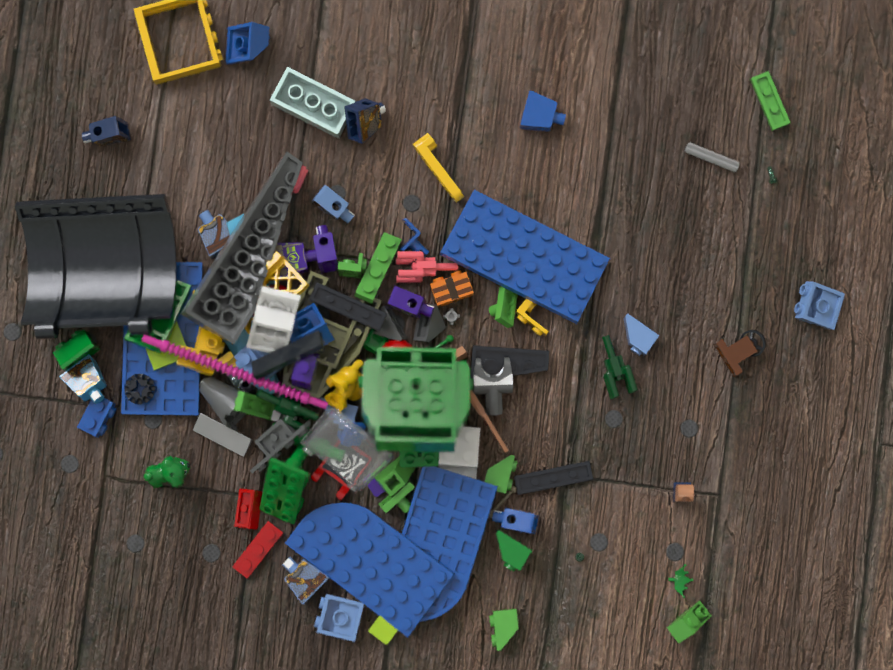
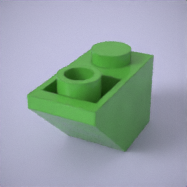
[485,455,517,494]
[374,456,415,496]
[667,601,711,643]
[489,608,518,651]

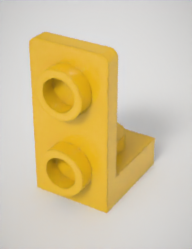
[516,299,549,336]

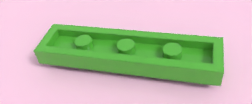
[355,232,402,303]

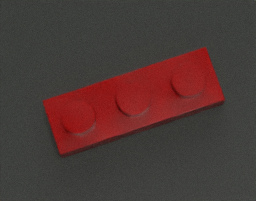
[232,521,284,579]

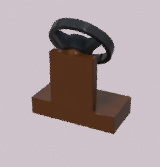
[714,330,766,377]

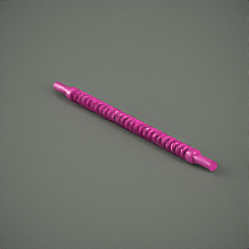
[142,334,328,410]

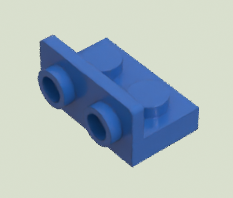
[77,398,117,438]

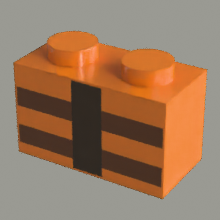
[430,270,474,307]

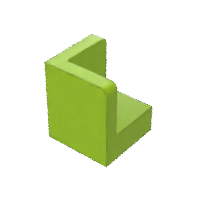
[368,616,398,645]

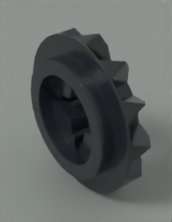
[124,374,155,404]

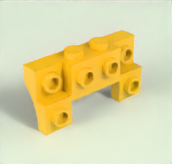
[176,290,225,376]

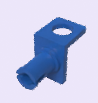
[400,218,429,257]

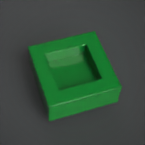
[363,329,388,356]

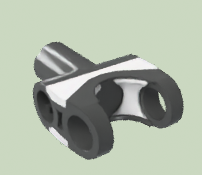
[474,357,513,415]

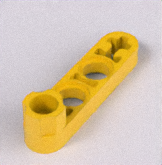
[412,133,464,203]

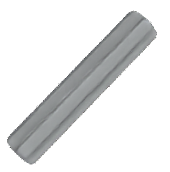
[685,143,740,172]

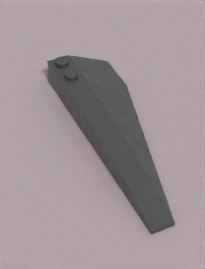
[181,152,303,344]

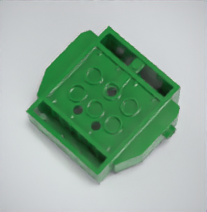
[359,347,473,452]

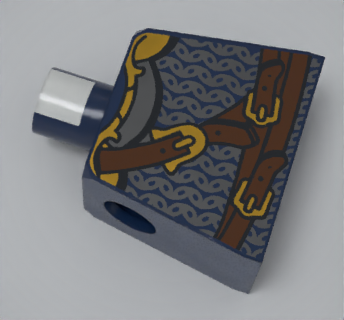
[344,99,386,144]
[82,116,131,146]

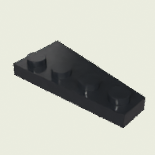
[470,345,550,383]

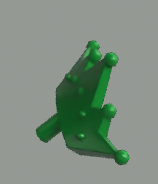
[669,564,694,598]

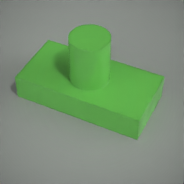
[489,286,518,328]
[378,480,415,513]

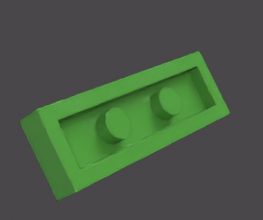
[750,71,791,131]
[234,391,275,421]

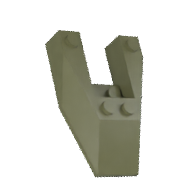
[283,271,383,399]

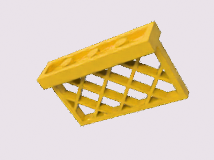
[244,251,309,335]

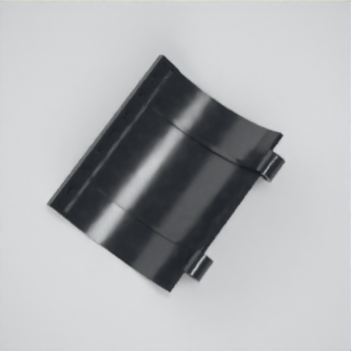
[15,194,177,339]

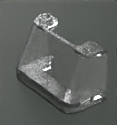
[300,407,394,492]

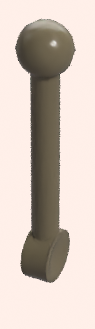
[489,486,517,518]

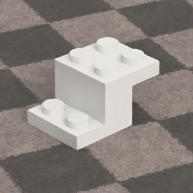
[246,286,300,353]
[438,427,480,479]

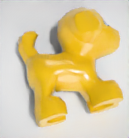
[325,360,364,411]

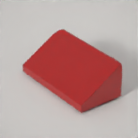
[234,488,263,530]

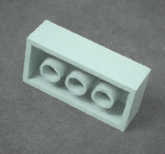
[270,67,355,139]

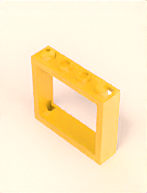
[134,0,223,85]

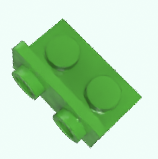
[338,253,367,279]

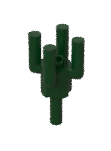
[602,335,638,400]
[256,389,319,434]

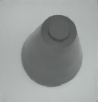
[199,376,246,428]

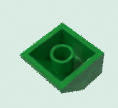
[53,330,101,371]
[496,530,532,572]

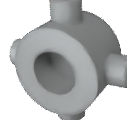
[443,308,460,325]

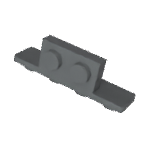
[250,417,311,473]

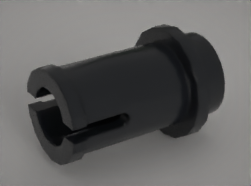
[239,380,256,395]

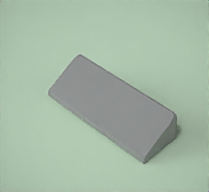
[193,413,253,457]

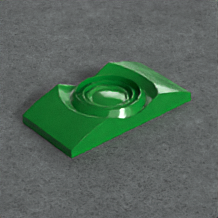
[124,280,192,353]

